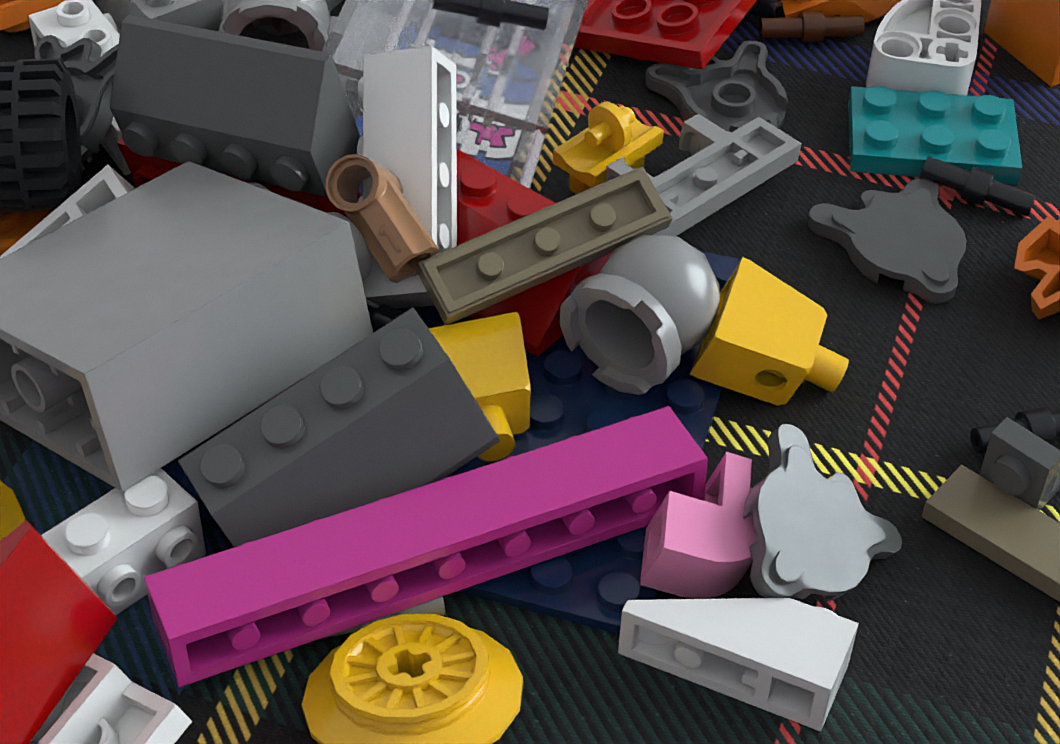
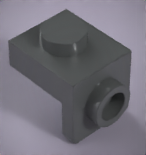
[980,417,1060,511]

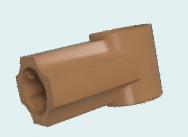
[325,154,440,283]

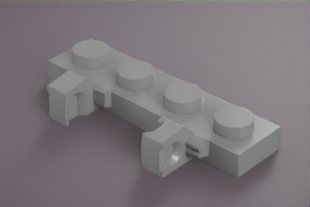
[605,114,802,236]

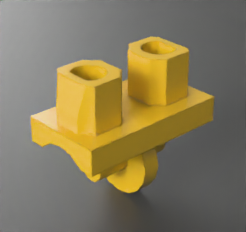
[553,102,664,194]

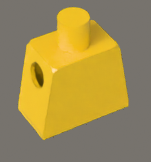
[690,257,849,406]
[428,312,531,461]

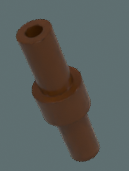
[758,11,865,43]

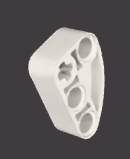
[866,0,981,95]

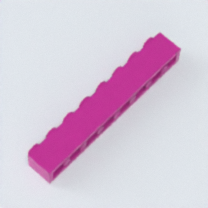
[144,406,708,687]

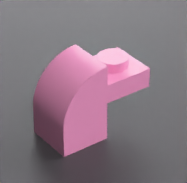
[640,452,758,599]

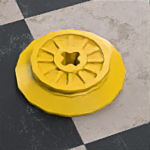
[302,614,523,744]

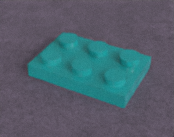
[848,86,1022,185]

